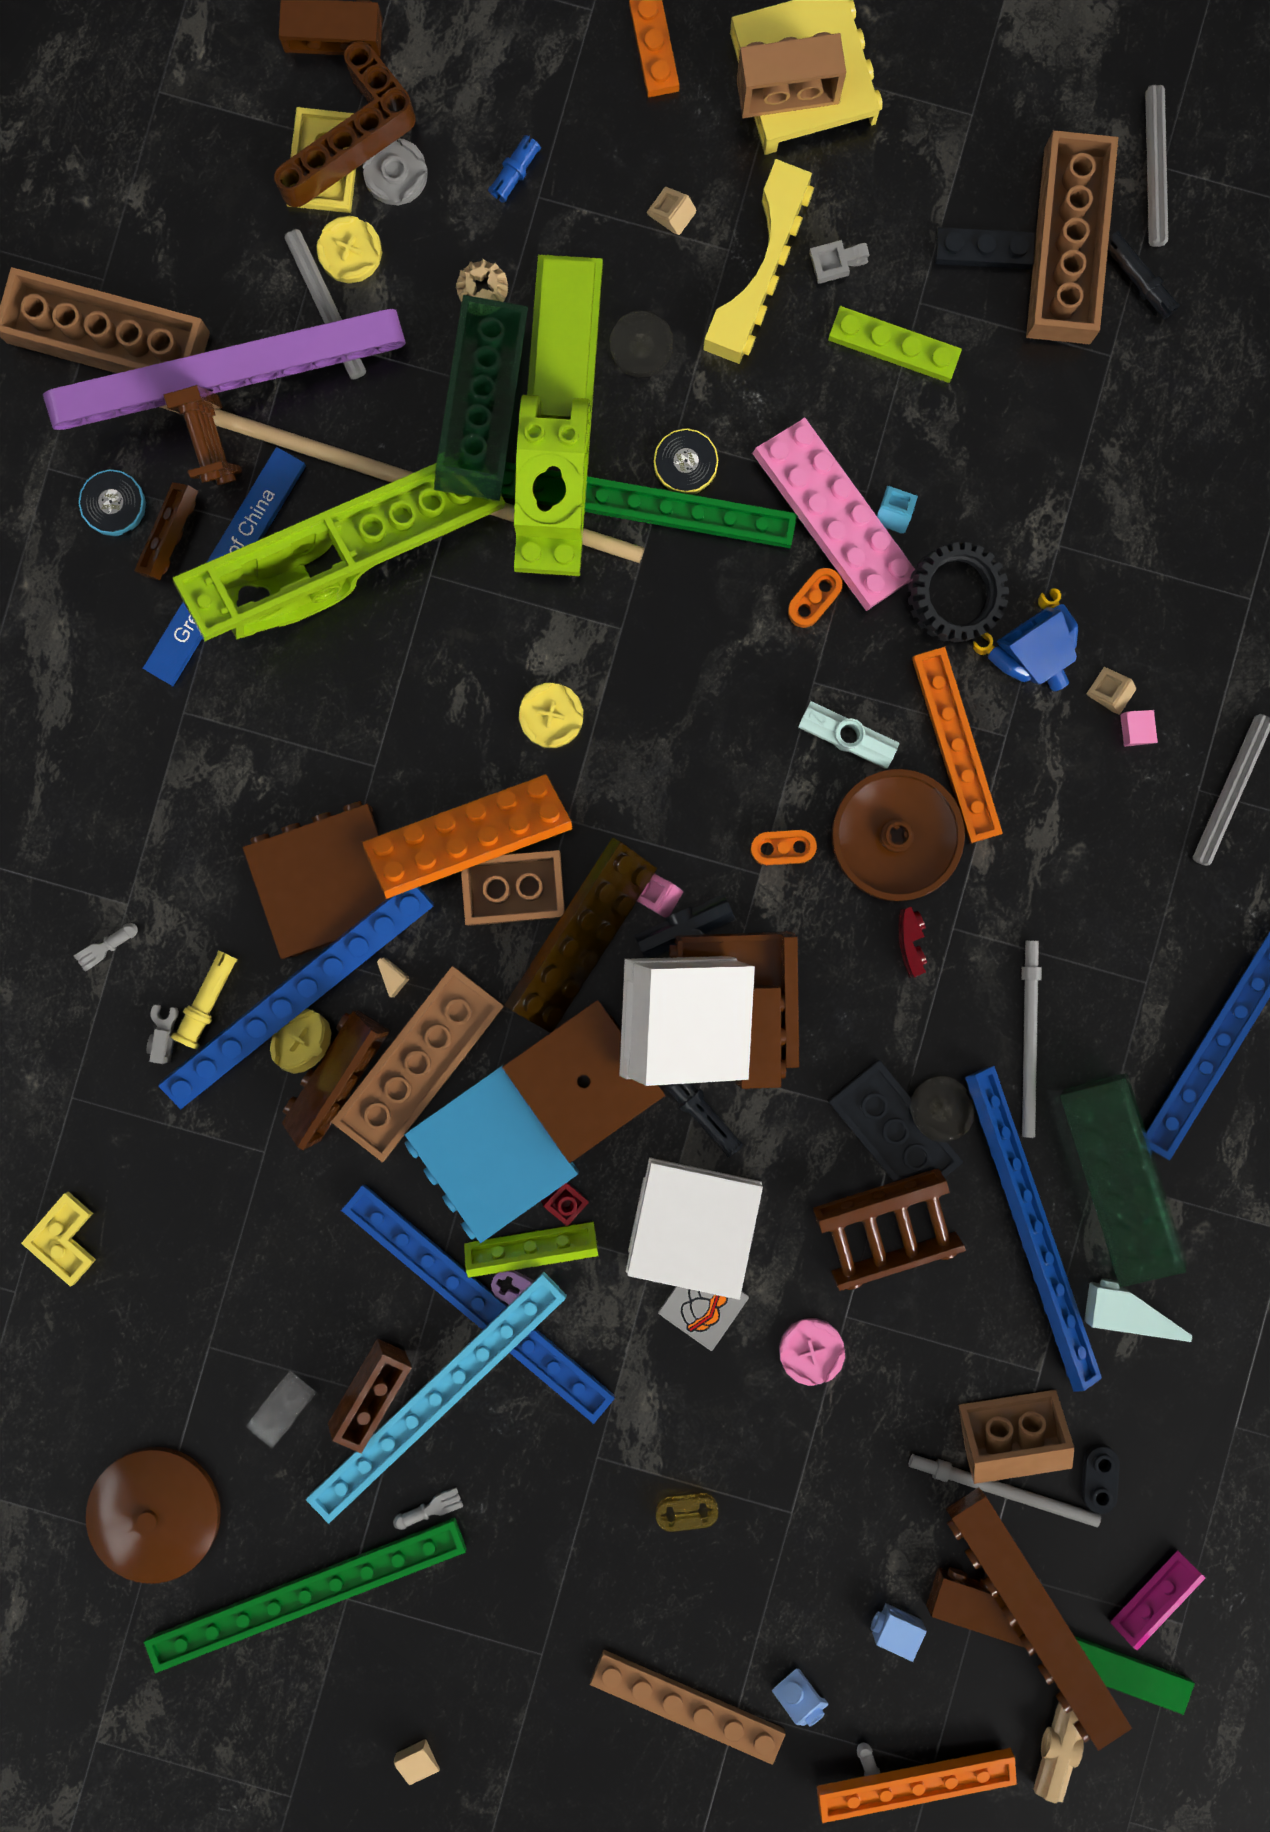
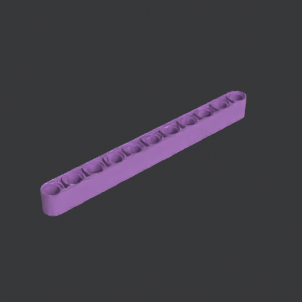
[43,309,406,430]

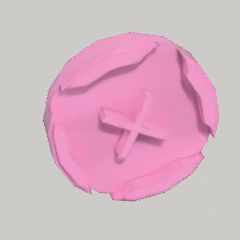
[779,1318,845,1386]

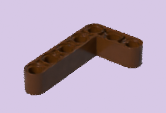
[274,41,416,207]

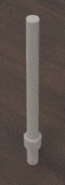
[1021,941,1042,1138]
[909,1454,1101,1527]

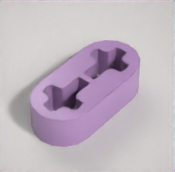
[491,1270,535,1304]

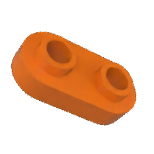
[788,568,842,628]
[751,830,817,866]

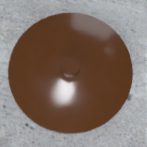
[832,769,965,901]
[86,1447,221,1584]

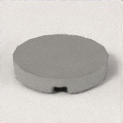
[363,138,428,206]

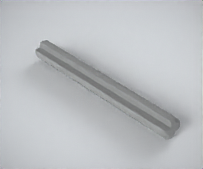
[1145,85,1168,247]
[285,229,366,380]
[1193,714,1270,866]

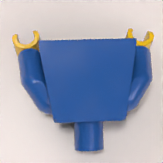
[973,588,1078,691]

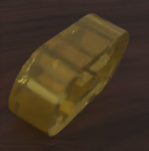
[656,1493,718,1532]

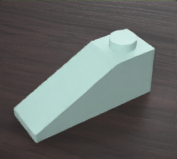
[1084,1279,1192,1342]

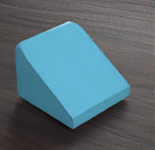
[877,486,918,533]

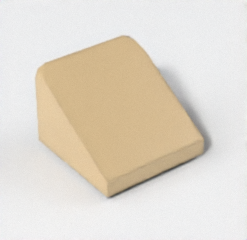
[647,187,696,235]
[1087,667,1136,715]
[377,958,409,998]
[393,1739,440,1785]

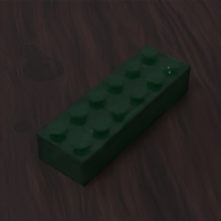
[434,295,528,501]
[1060,1073,1187,1287]

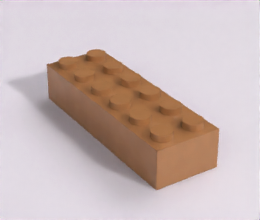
[1026,130,1118,344]
[0,267,210,373]

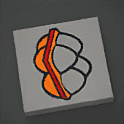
[658,1286,749,1351]

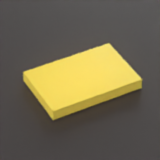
[287,107,356,213]

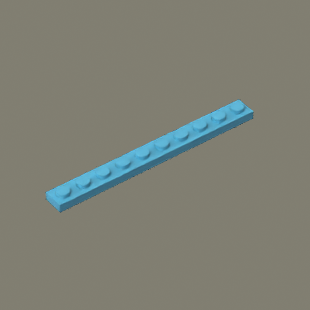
[306,1272,567,1524]

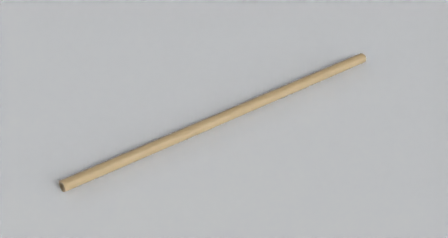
[160,405,645,563]

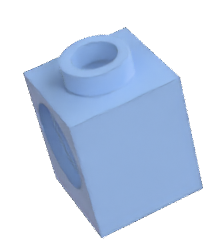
[871,1603,927,1662]

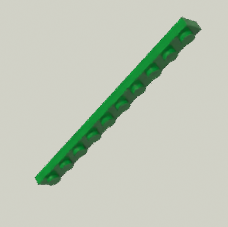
[481,458,797,548]
[144,1518,467,1673]

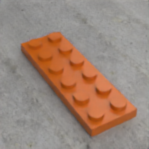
[362,774,572,899]

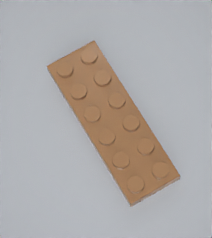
[331,966,504,1162]

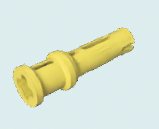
[170,950,238,1050]

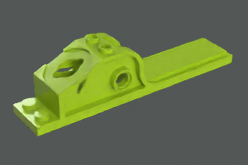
[514,255,603,576]
[173,446,505,642]

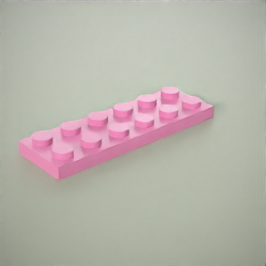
[752,418,915,611]

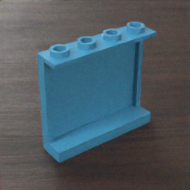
[404,1064,579,1243]

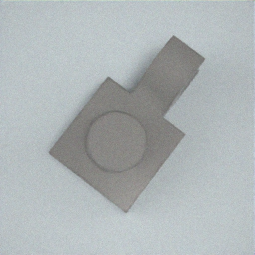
[810,240,870,284]
[147,1005,179,1064]

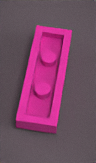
[1110,1551,1205,1650]

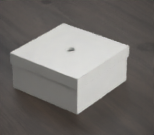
[619,956,755,1086]
[626,1157,763,1300]

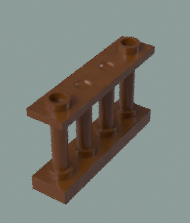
[163,385,243,485]
[813,1168,966,1291]

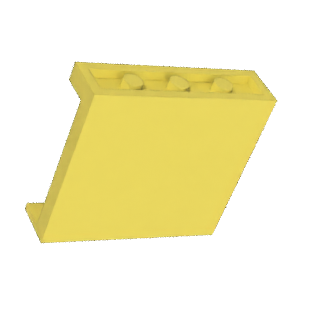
[730,0,883,155]

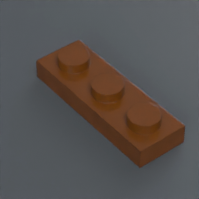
[134,482,198,580]

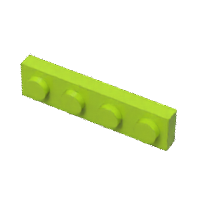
[828,306,962,383]
[464,1222,598,1278]

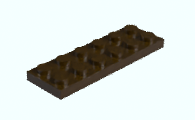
[504,837,657,1033]

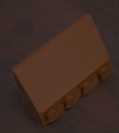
[282,1010,390,1150]

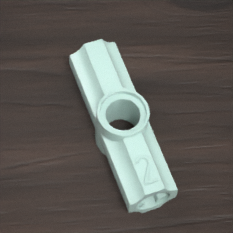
[798,701,899,769]

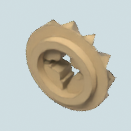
[456,259,508,313]

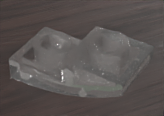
[246,1371,316,1449]

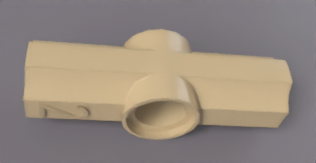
[1033,1702,1084,1803]

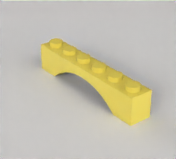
[704,159,814,364]

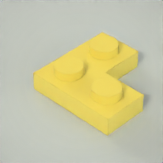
[21,1192,96,1287]

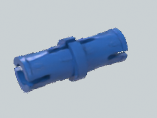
[488,135,541,203]

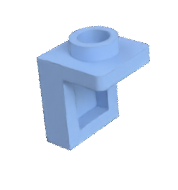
[772,1668,828,1727]

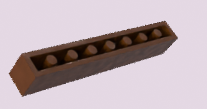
[946,1487,1132,1751]

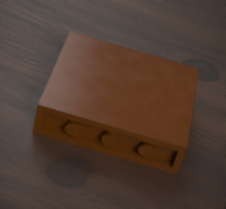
[243,801,386,960]
[669,932,799,1068]

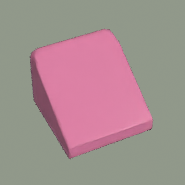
[1120,710,1158,747]
[637,874,683,918]

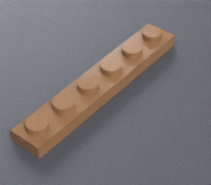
[590,1649,786,1765]

